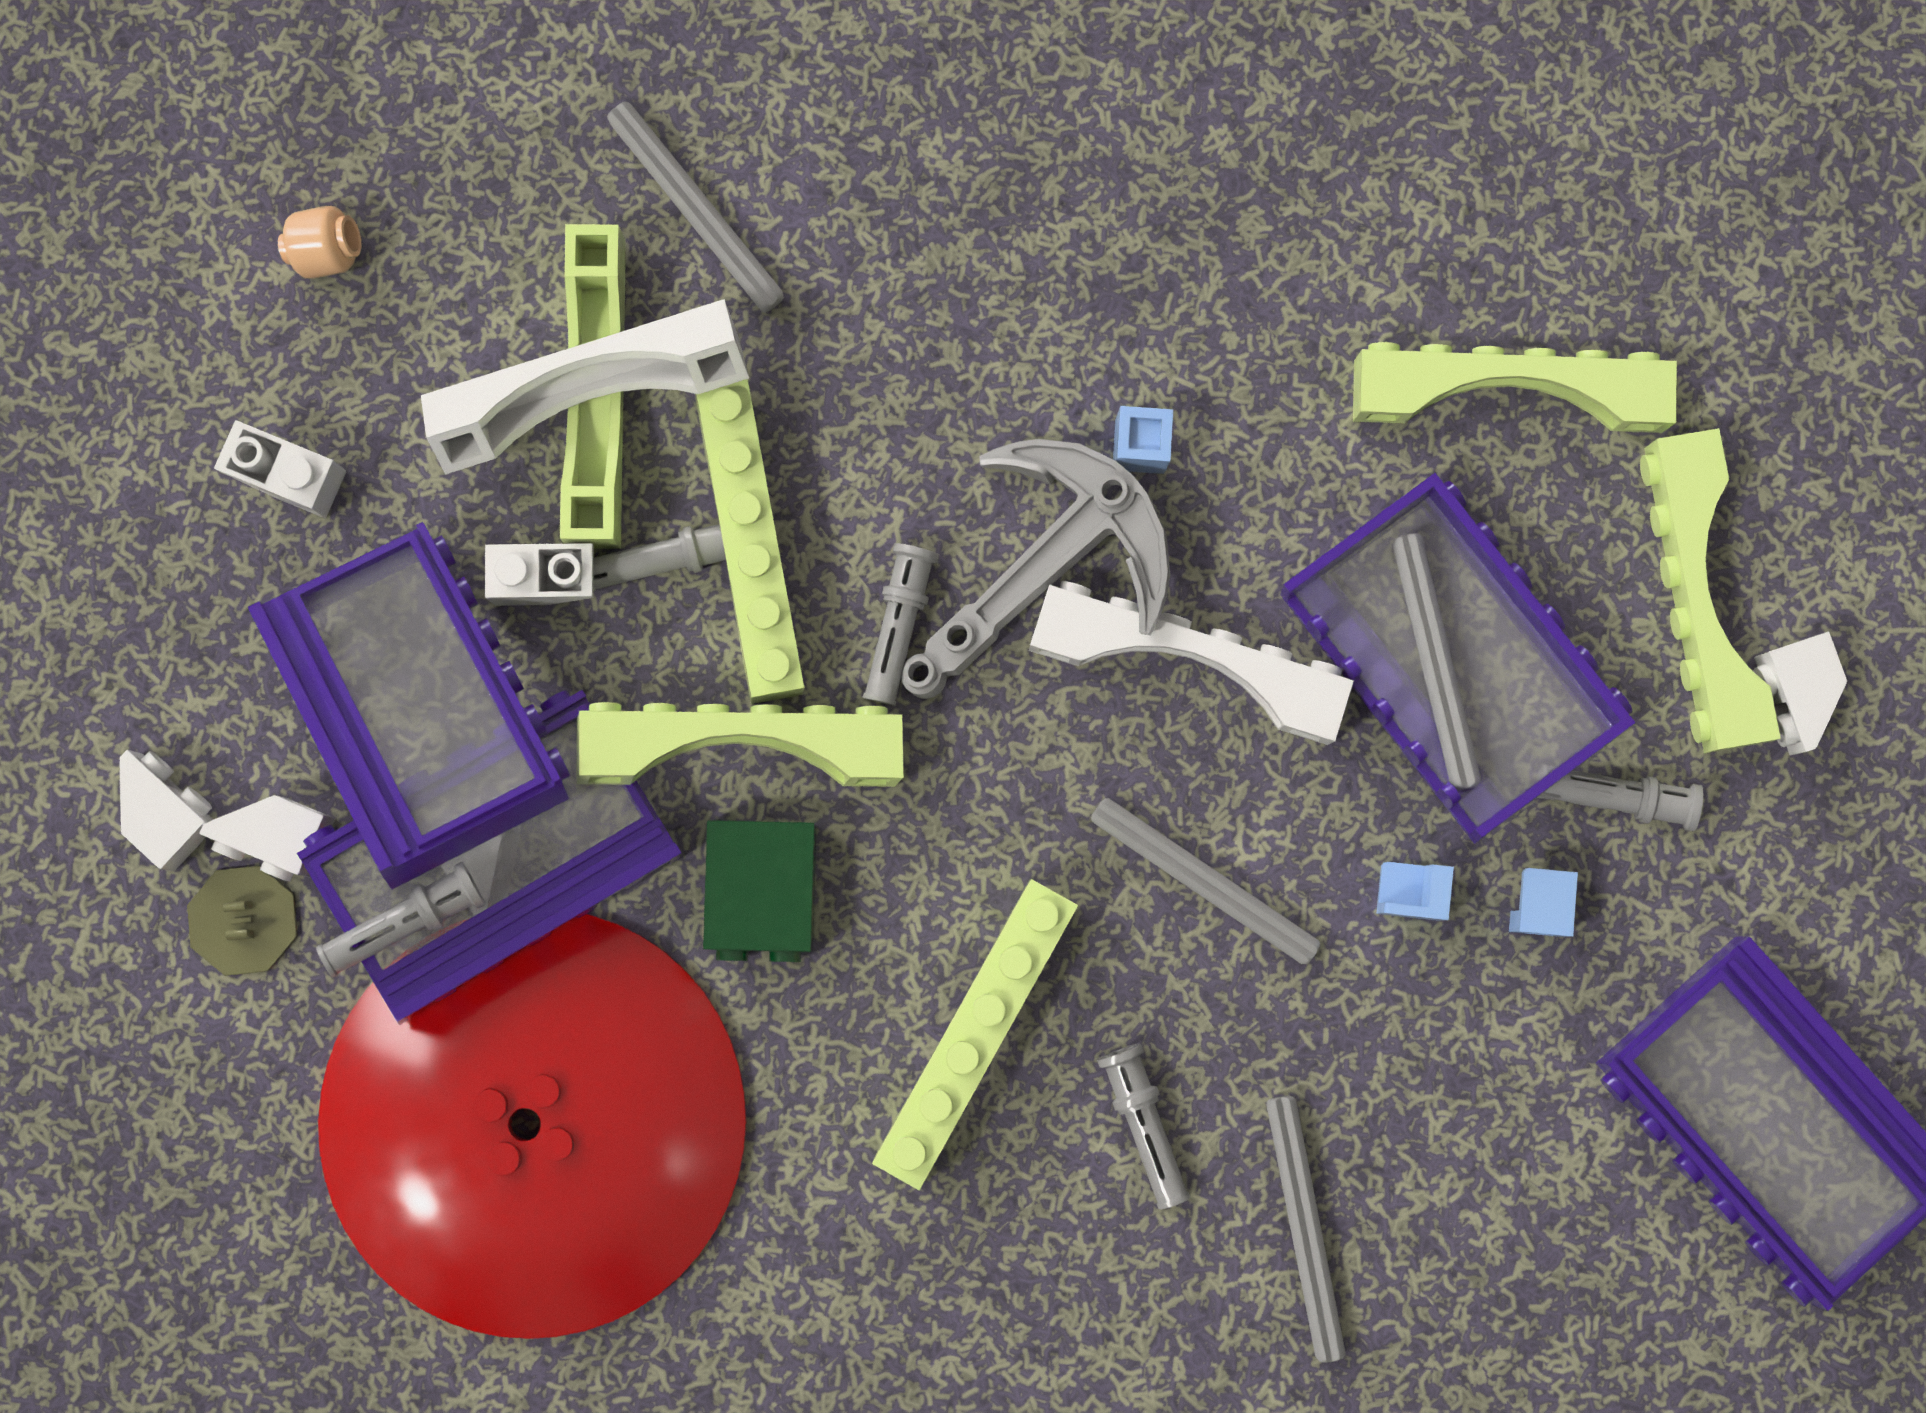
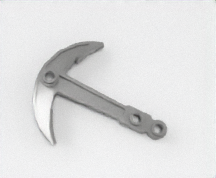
[901,439,1170,699]

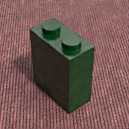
[703,820,817,962]

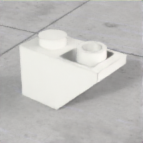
[214,420,346,519]
[485,543,593,606]
[1753,632,1847,755]
[120,750,213,871]
[199,795,335,882]

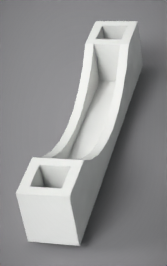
[421,299,749,475]
[1028,581,1353,745]

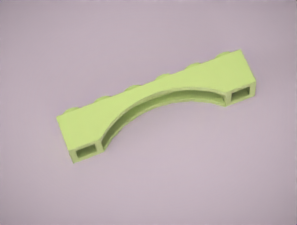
[560,224,626,549]
[1353,342,1677,433]
[695,379,804,704]
[1640,428,1781,753]
[577,702,904,787]
[872,879,1078,1190]

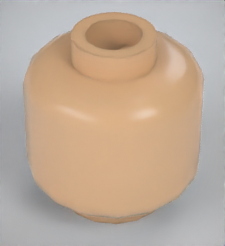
[278,206,362,279]

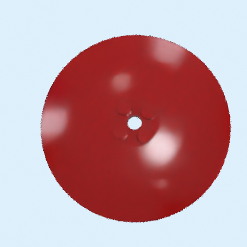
[318,914,747,1339]

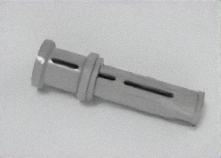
[593,524,726,591]
[863,543,939,706]
[1537,764,1704,832]
[316,861,486,978]
[1096,1043,1190,1209]

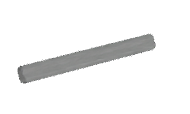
[607,101,784,313]
[1393,534,1481,790]
[1091,798,1320,964]
[1266,1095,1346,1363]

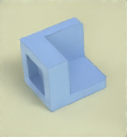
[1113,406,1173,474]
[1376,862,1454,921]
[1509,868,1578,937]

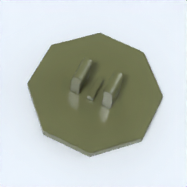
[187,866,298,976]

